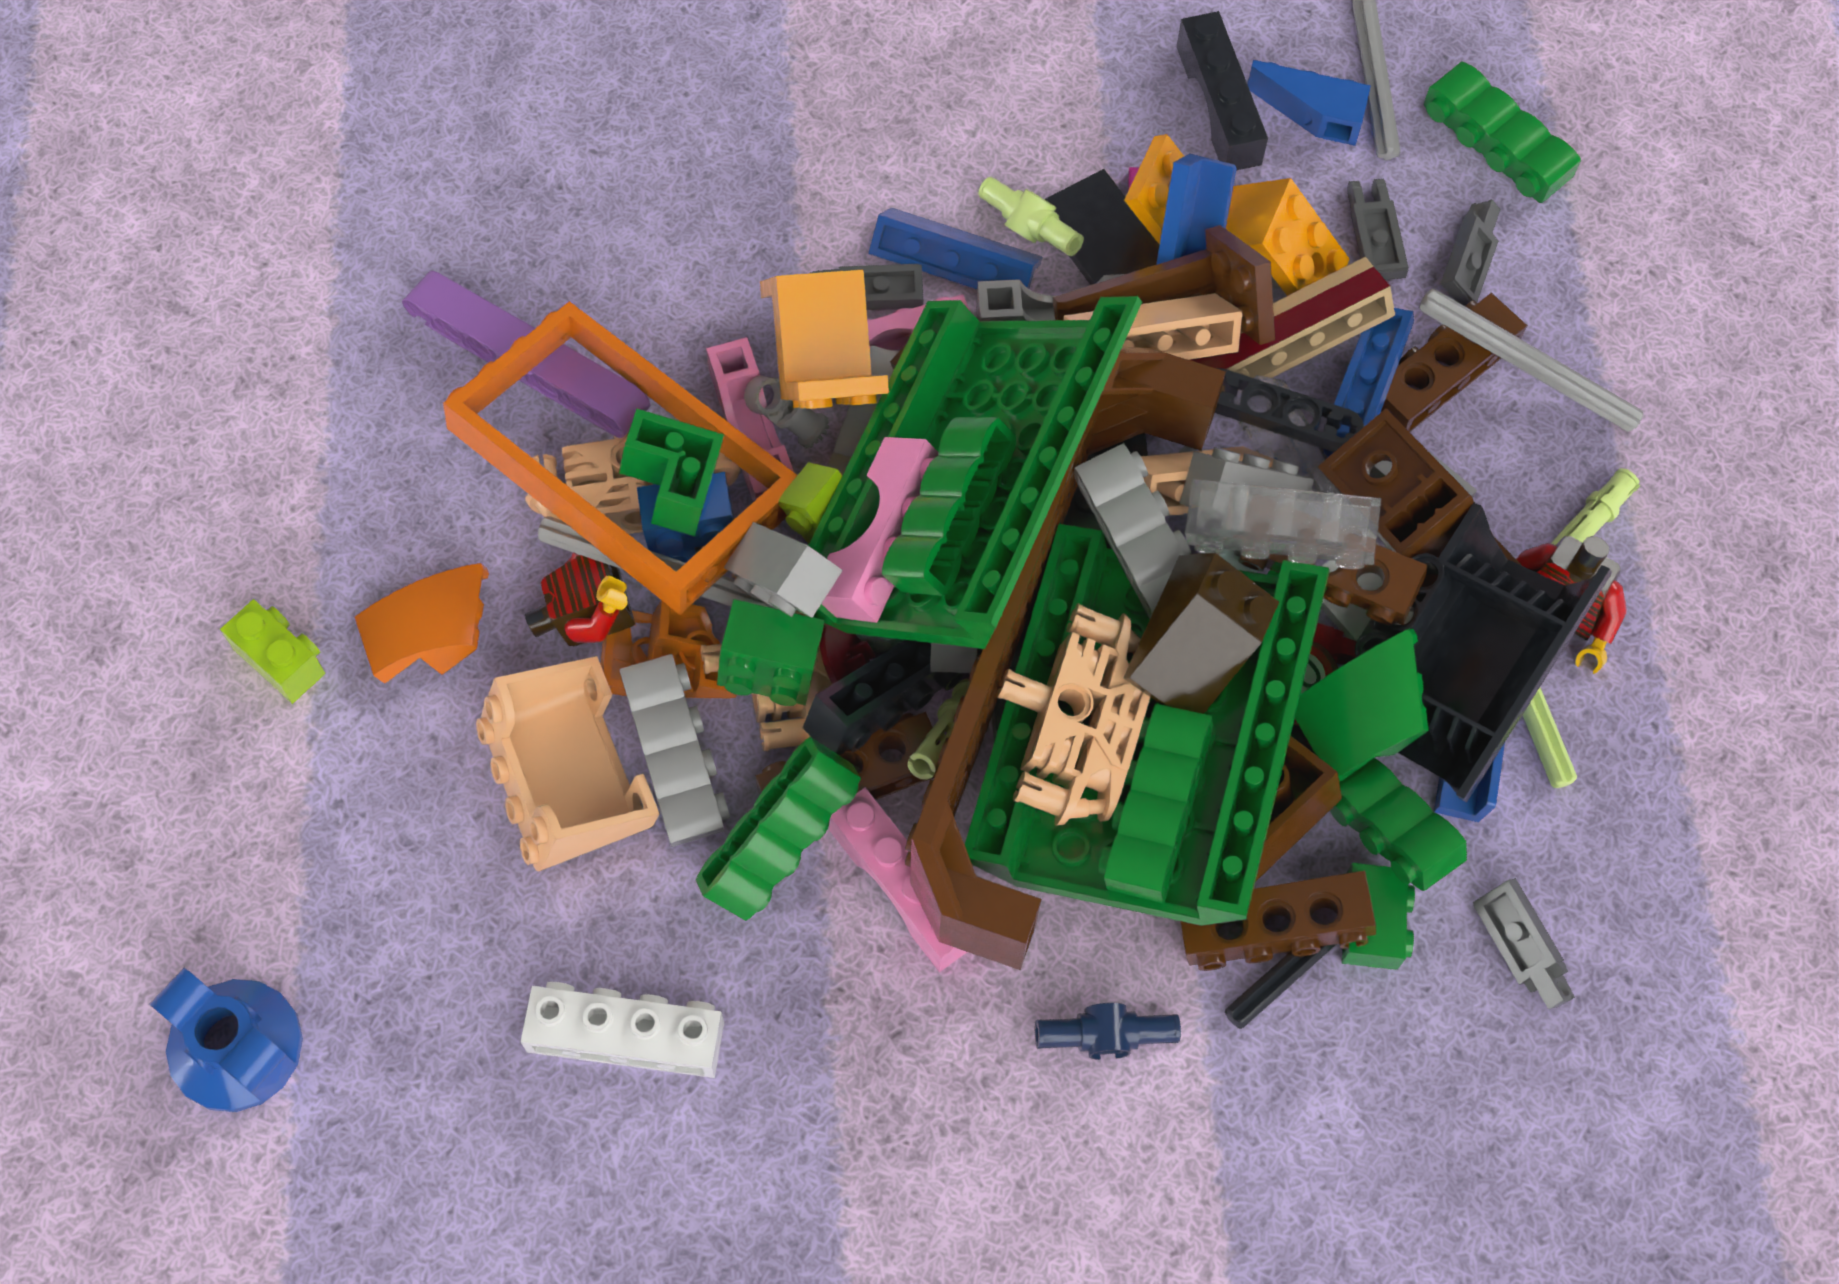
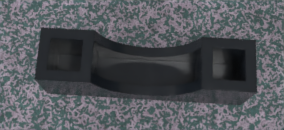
[1176,11,1268,171]

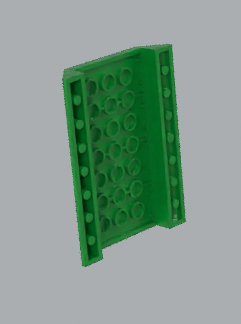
[809,296,1142,649]
[964,524,1330,926]

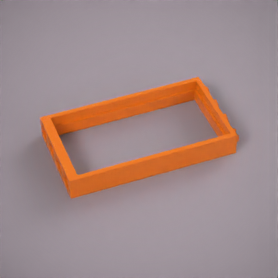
[443,301,797,615]

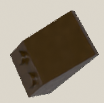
[1124,552,1279,714]

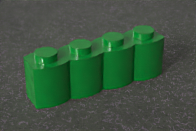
[1423,61,1581,203]
[882,417,1016,596]
[1099,704,1214,904]
[695,737,861,921]
[1311,750,1467,891]

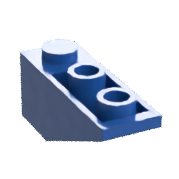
[1247,60,1371,146]

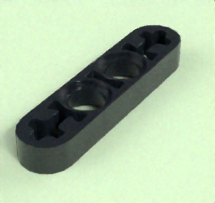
[1215,368,1364,452]

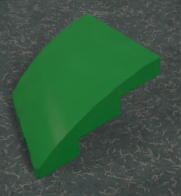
[1295,629,1428,782]

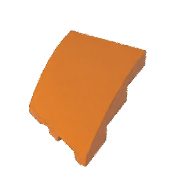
[354,563,489,684]
[600,600,737,699]

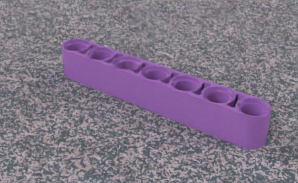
[402,271,651,438]

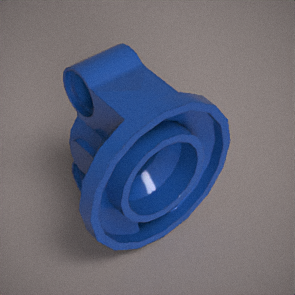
[149,967,303,1112]

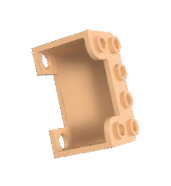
[476,656,660,872]

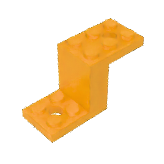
[1124,134,1350,296]
[760,270,889,409]

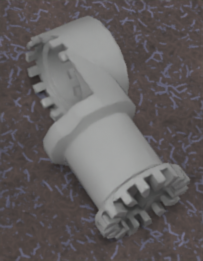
[744,376,829,448]

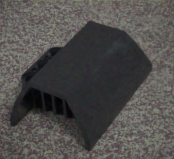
[1355,502,1612,802]

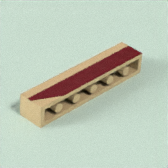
[1189,257,1395,396]

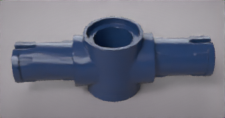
[1034,1003,1181,1060]

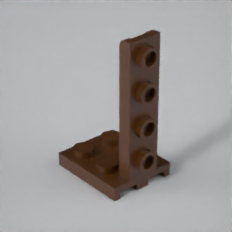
[1052,225,1275,345]

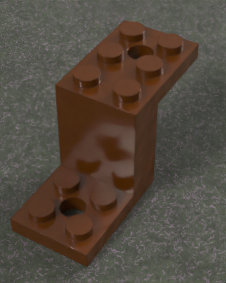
[1317,408,1522,587]

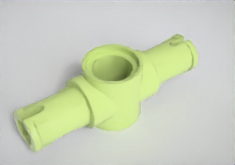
[978,177,1084,256]

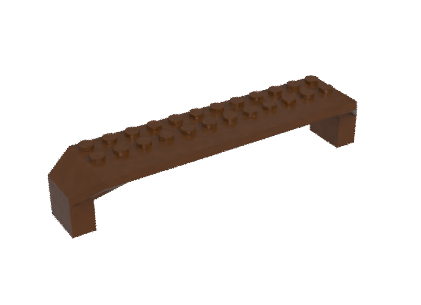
[905,347,1226,971]

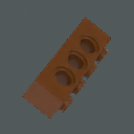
[1381,292,1528,432]
[1233,494,1427,626]
[755,712,940,800]
[1180,871,1376,971]

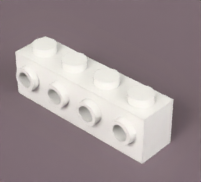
[520,982,724,1078]

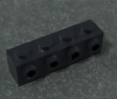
[802,640,965,755]

